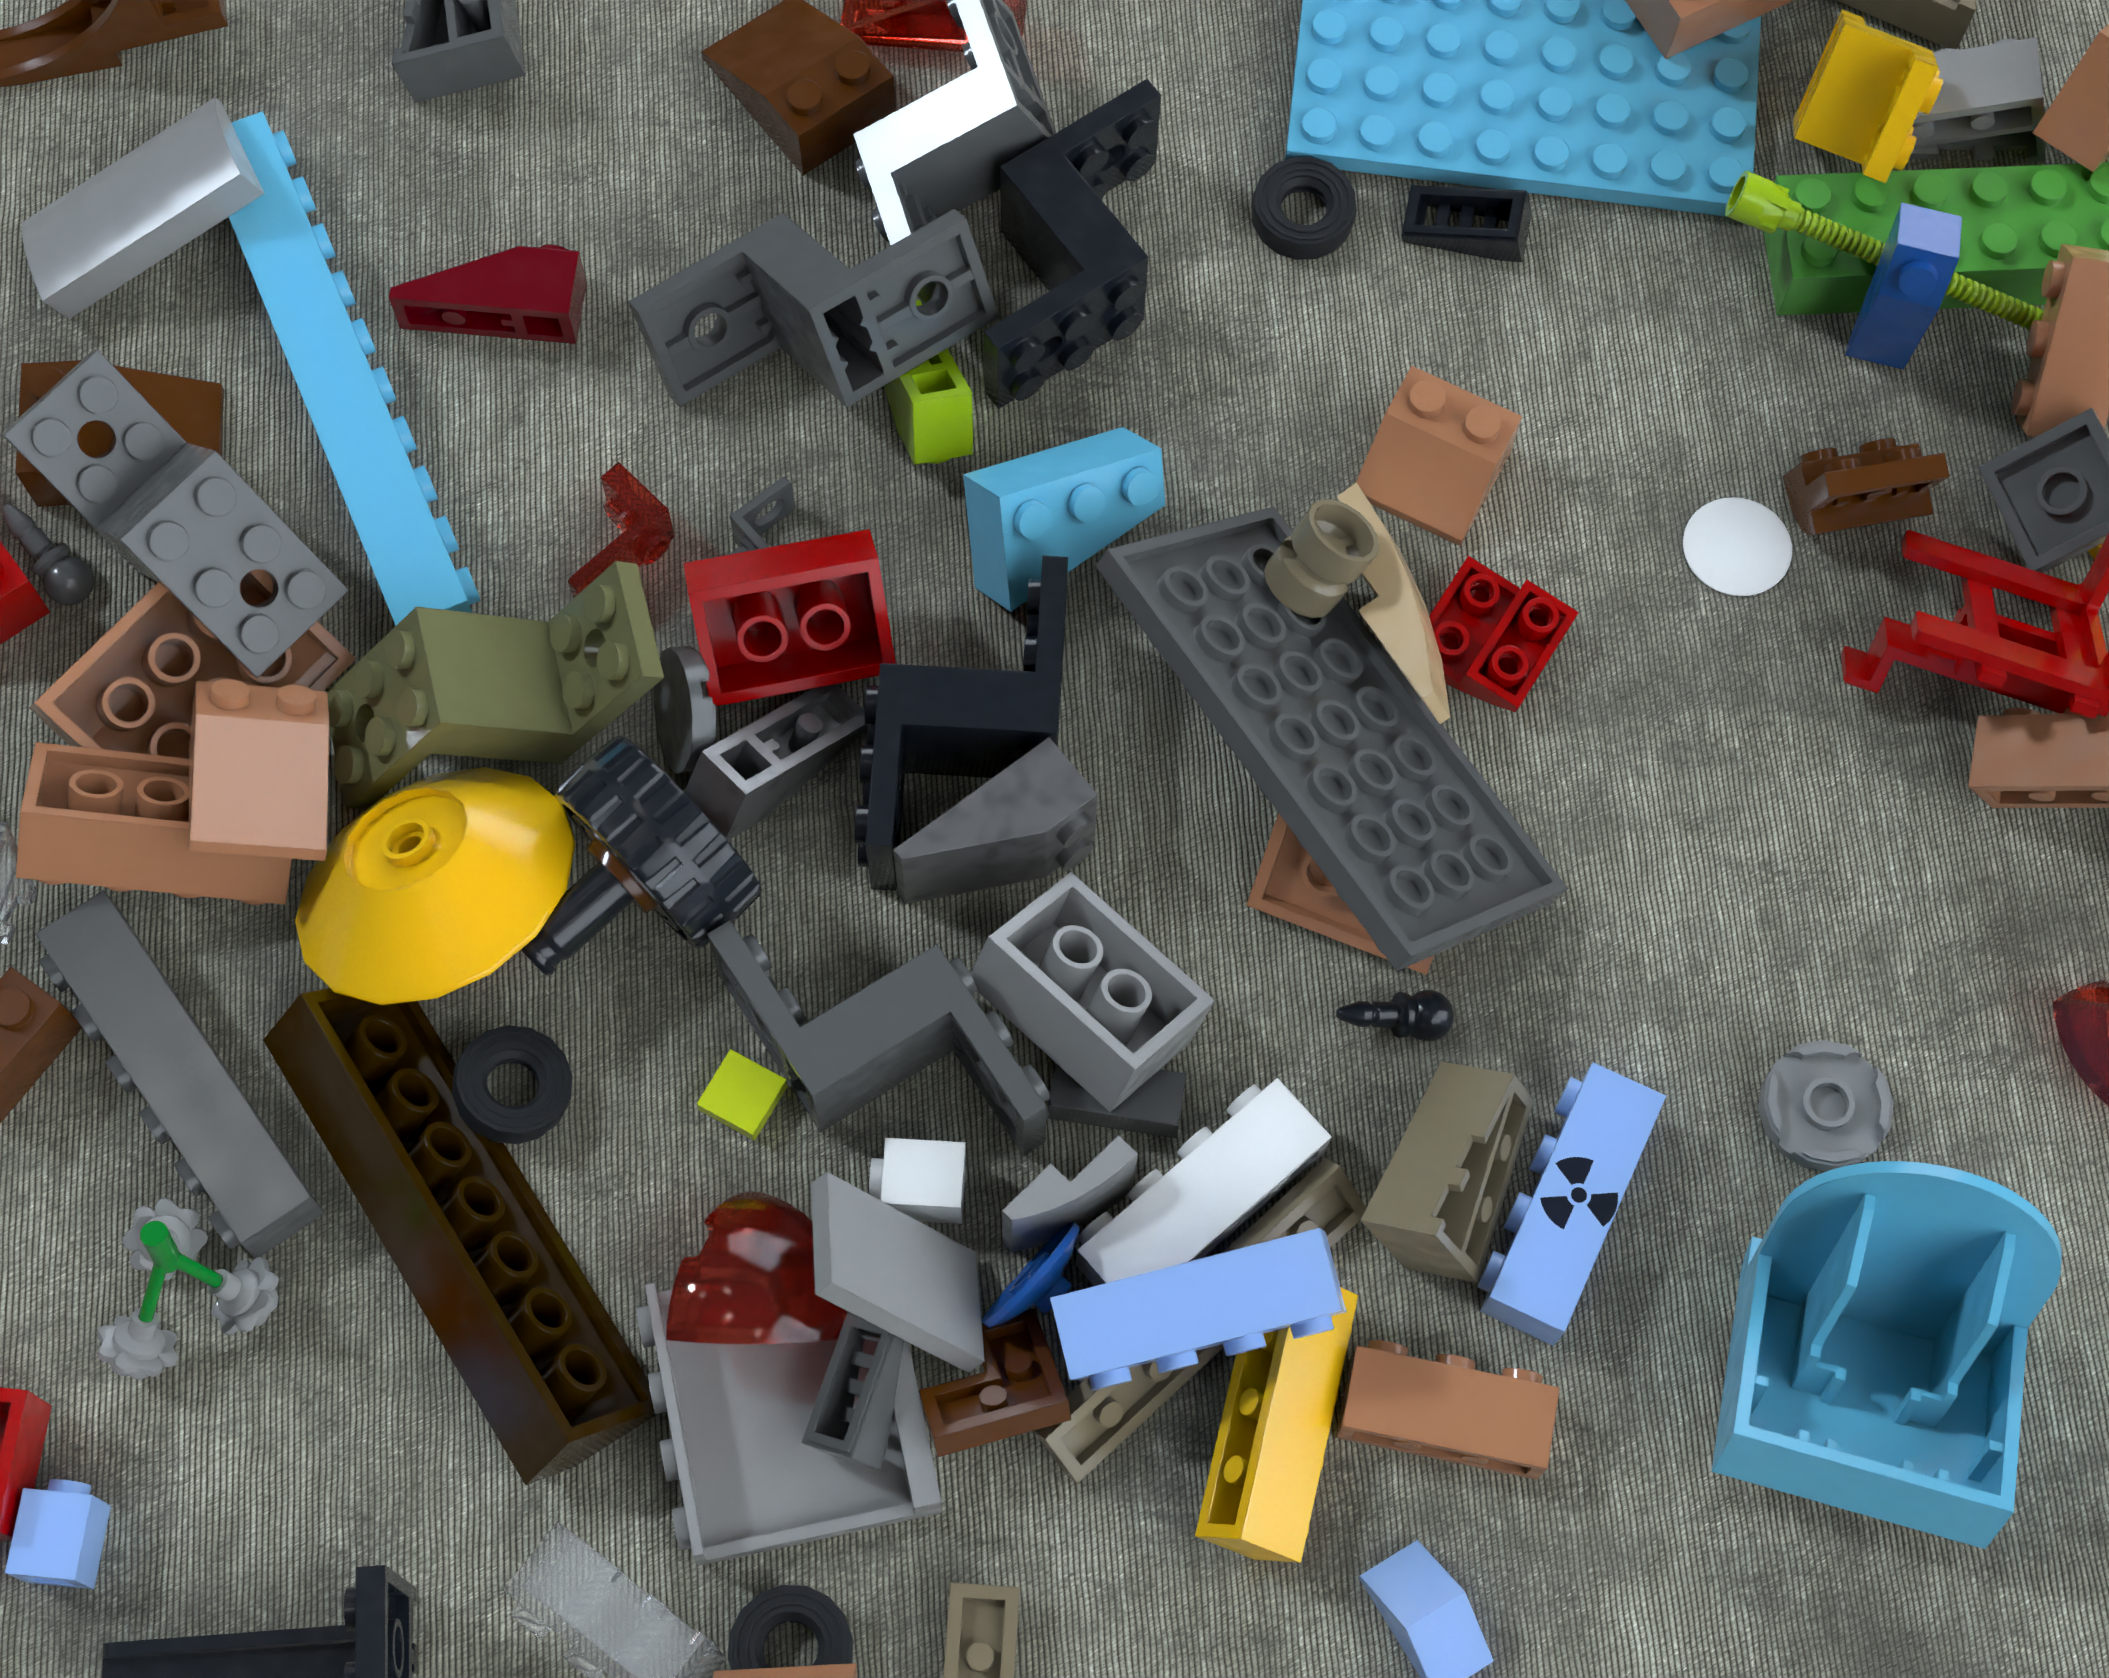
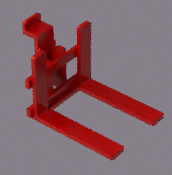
[1841,530,2109,719]

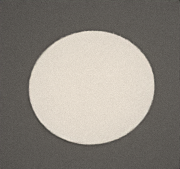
[1683,497,1792,596]

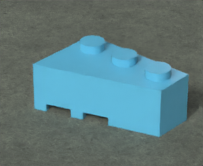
[963,427,1165,612]

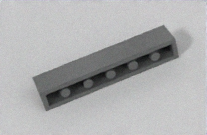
[35,890,324,1258]

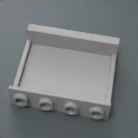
[636,1260,942,1566]

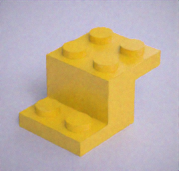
[1793,9,1943,183]

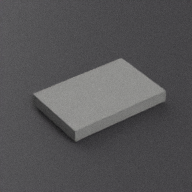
[811,1172,985,1372]

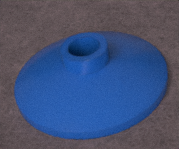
[982,1221,1080,1328]

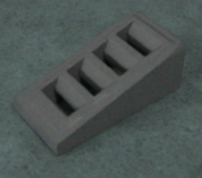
[801,1312,904,1470]

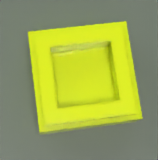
[697,1049,788,1141]

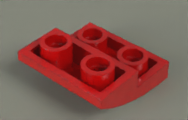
[1429,555,1579,712]

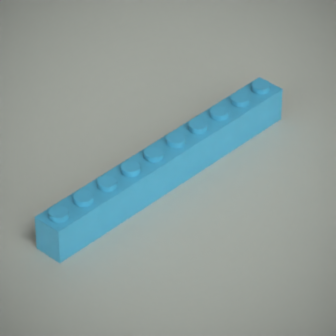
[229,111,481,625]

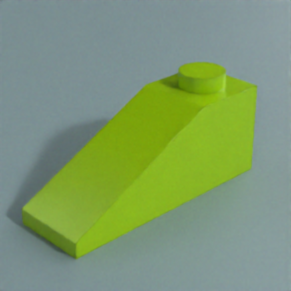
[884,300,973,465]

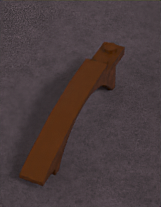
[0,0,228,87]

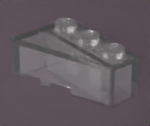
[503,1521,727,1678]

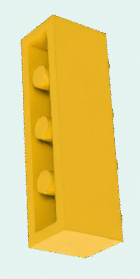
[1195,1287,1358,1563]

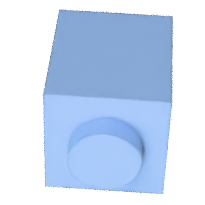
[5,1479,111,1589]

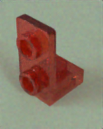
[568,462,675,599]

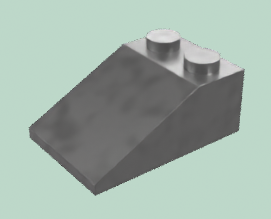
[893,737,1098,904]

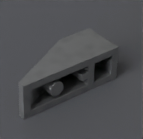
[685,684,868,840]

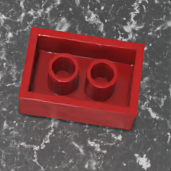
[683,529,896,707]

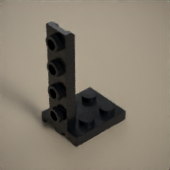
[102,1565,417,1678]

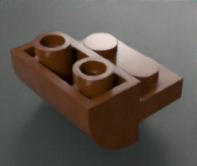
[1783,438,1950,535]

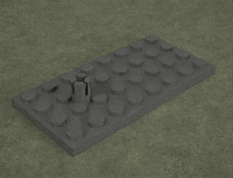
[1095,506,1568,971]

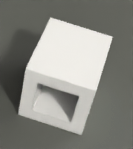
[869,1138,966,1224]

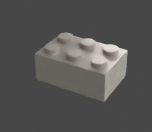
[971,872,1215,1113]

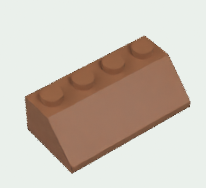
[16,742,292,905]

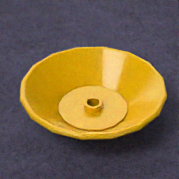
[295,767,576,1005]

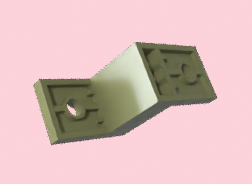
[327,561,664,809]

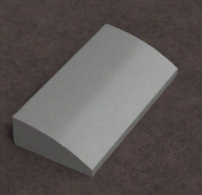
[22,97,265,319]

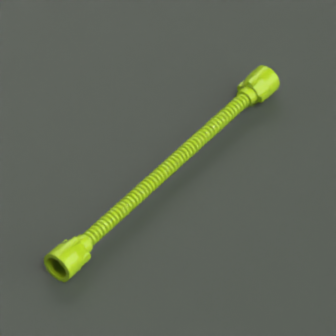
[1725,170,2044,330]

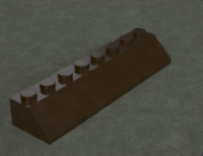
[263,988,657,1485]

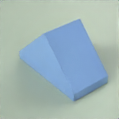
[1358,1540,1494,1678]

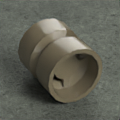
[1264,499,1379,618]

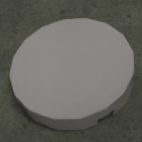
[1758,1040,1894,1172]

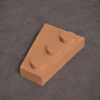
[1246,813,1434,975]

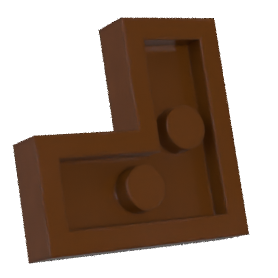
[919,1308,1072,1457]

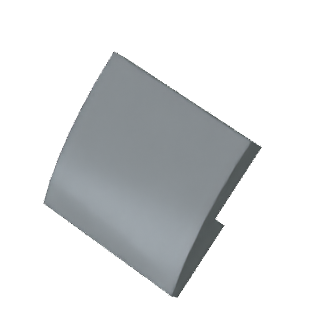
[1002,1135,1138,1252]

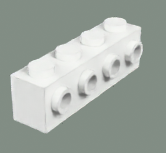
[1075,1078,1332,1286]

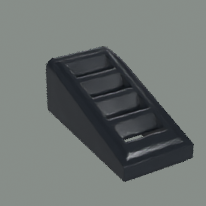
[1401,185,1531,262]

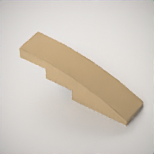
[1337,482,1450,724]

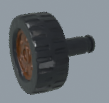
[521,736,762,976]

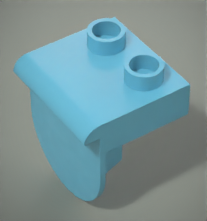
[1711,1161,2062,1549]

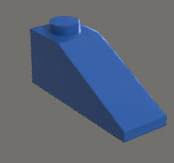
[1845,202,1962,370]

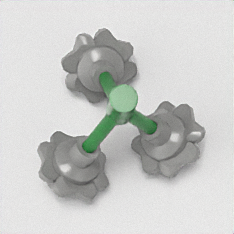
[97,1197,279,1380]

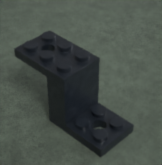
[984,79,1161,410]
[854,556,1068,891]

